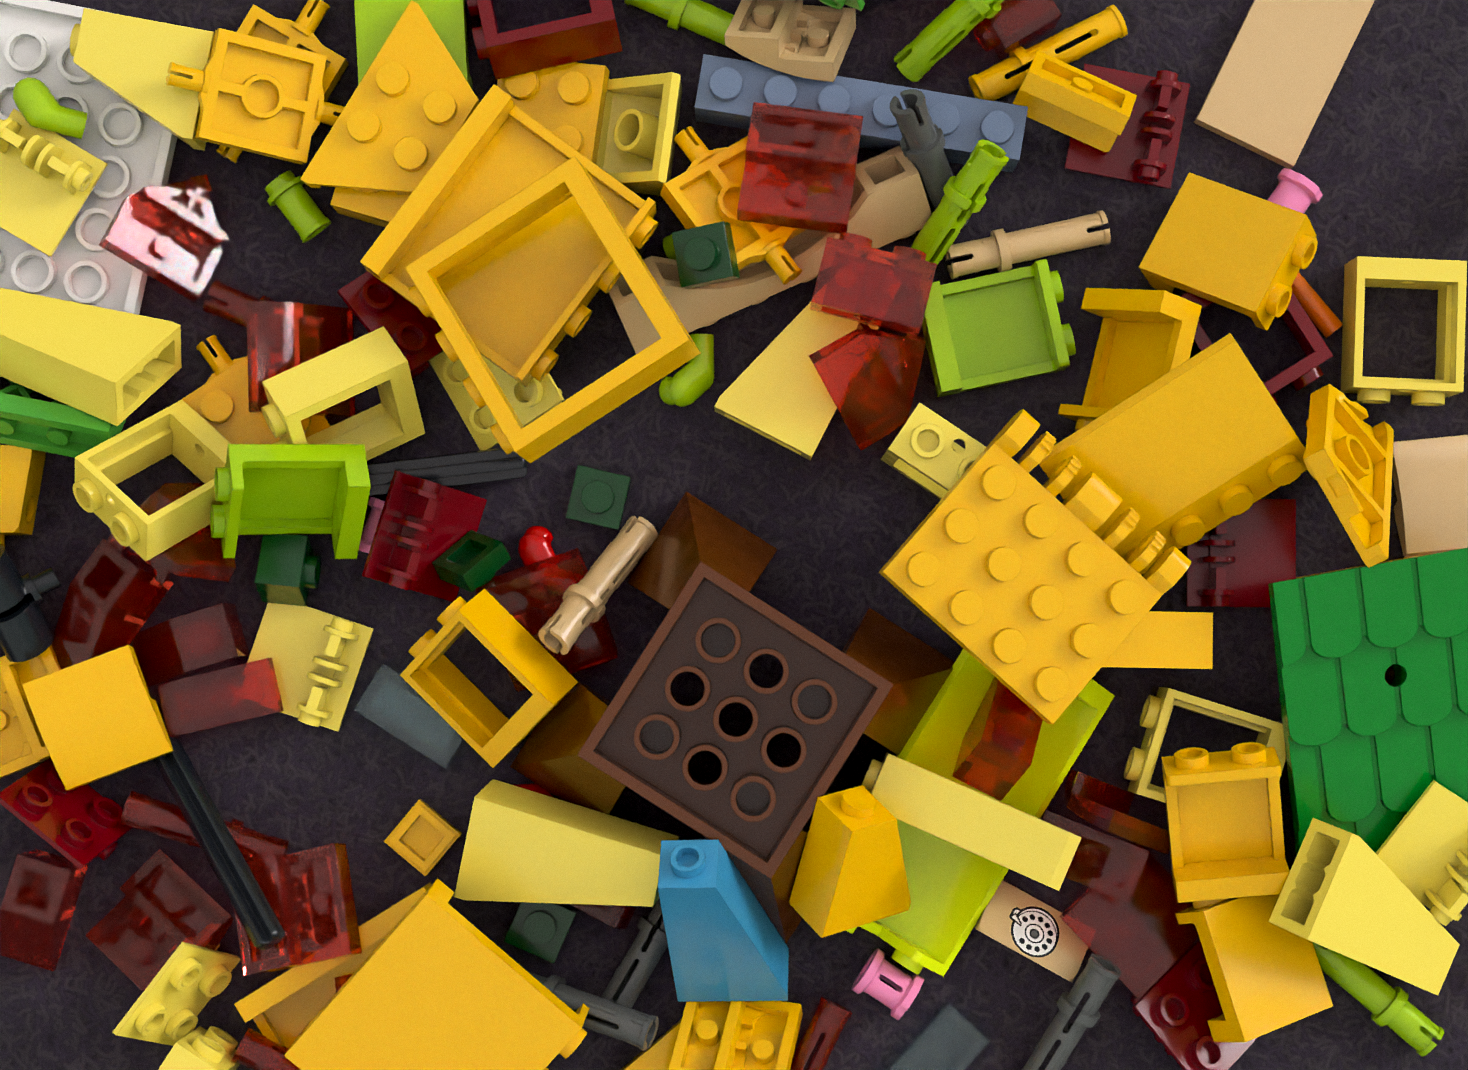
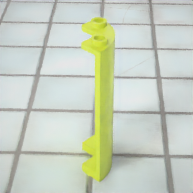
[845,649,1115,977]

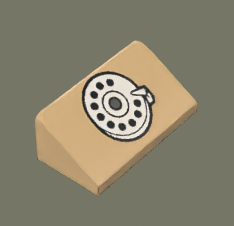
[974,880,1095,982]

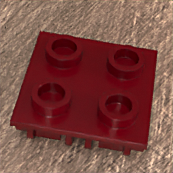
[1064,64,1190,189]
[337,271,443,378]
[362,470,487,602]
[1186,499,1296,607]
[0,758,136,870]
[1130,940,1258,1070]

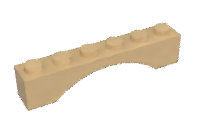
[608,145,932,354]

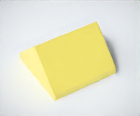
[596,72,682,196]

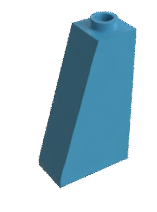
[658,840,789,1002]

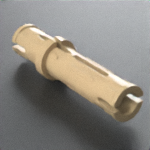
[945,210,1111,279]
[538,516,658,655]

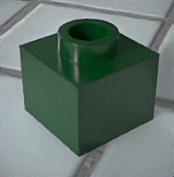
[255,534,321,606]

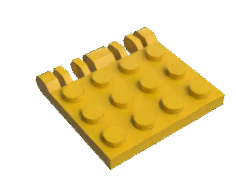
[879,409,1191,724]

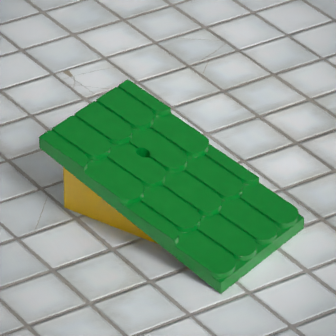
[1268,548,1468,856]

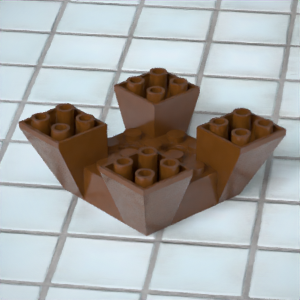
[510,491,954,944]

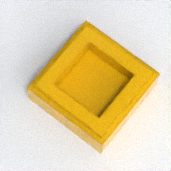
[384,799,462,877]

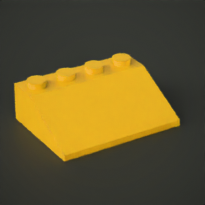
[1039,333,1307,575]

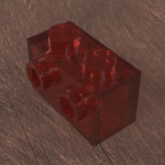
[810,232,937,336]

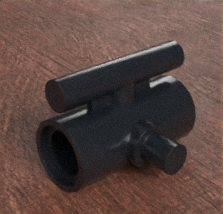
[0,544,61,663]

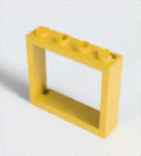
[405,156,701,463]

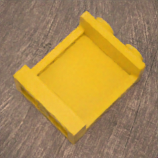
[1139,172,1318,331]
[1058,288,1202,431]
[1161,742,1290,903]
[1175,894,1333,1042]

